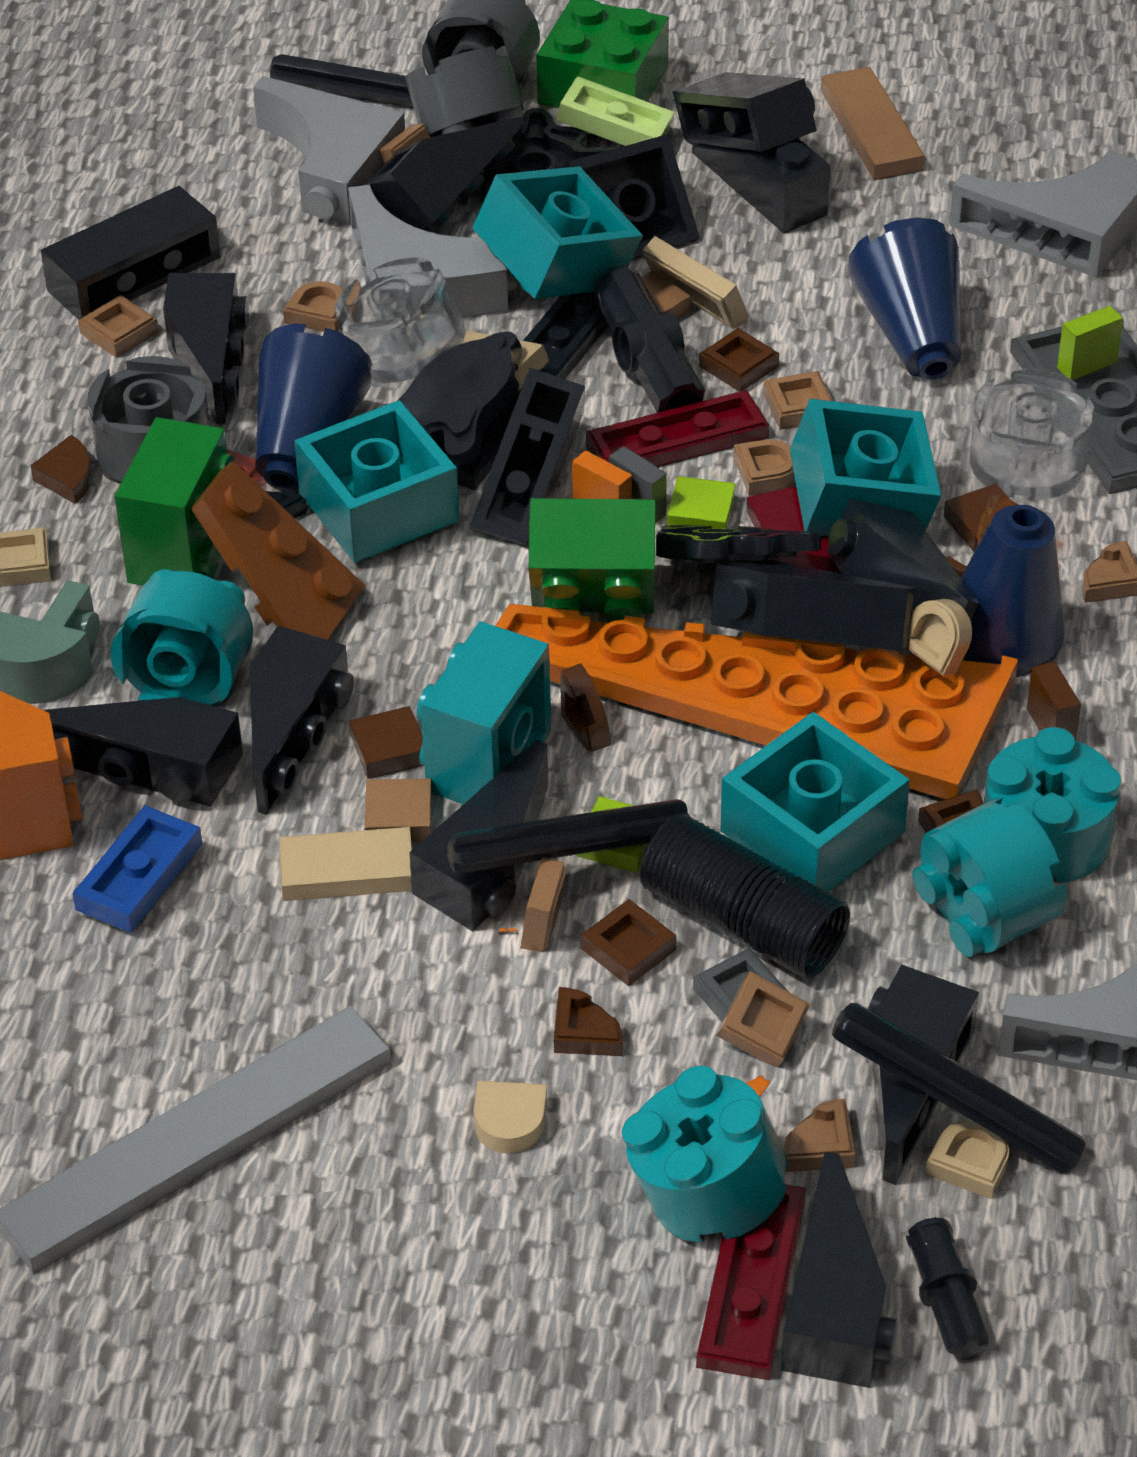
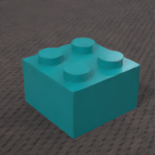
[472,166,643,299]
[790,398,942,537]
[294,400,459,563]
[416,621,551,804]
[720,712,910,892]

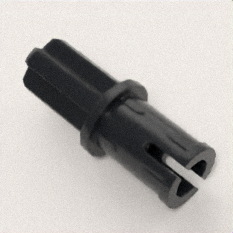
[906,1217,989,1360]

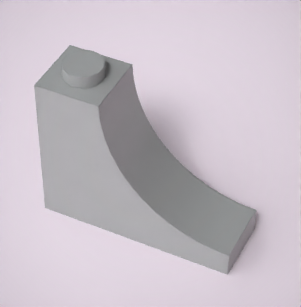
[253,76,405,225]
[949,150,1137,278]
[348,185,517,329]
[998,962,1137,1080]

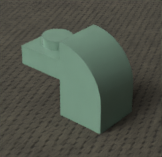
[0,580,100,704]

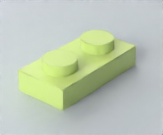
[557,76,675,146]

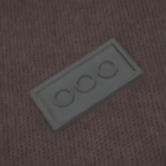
[1010,326,1137,494]

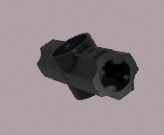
[593,265,705,413]

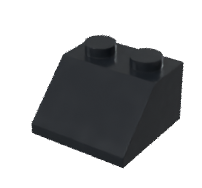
[560,134,700,259]

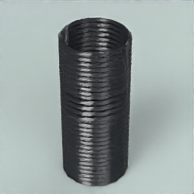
[640,813,850,979]

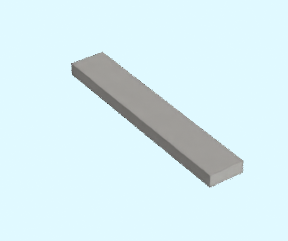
[0,1006,391,1274]

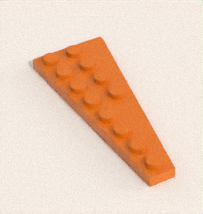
[495,604,1018,799]

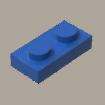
[73,805,203,933]

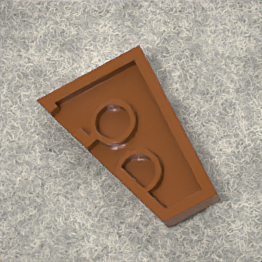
[191,461,366,640]

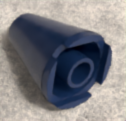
[848,217,962,380]
[255,323,373,490]
[960,505,1065,677]

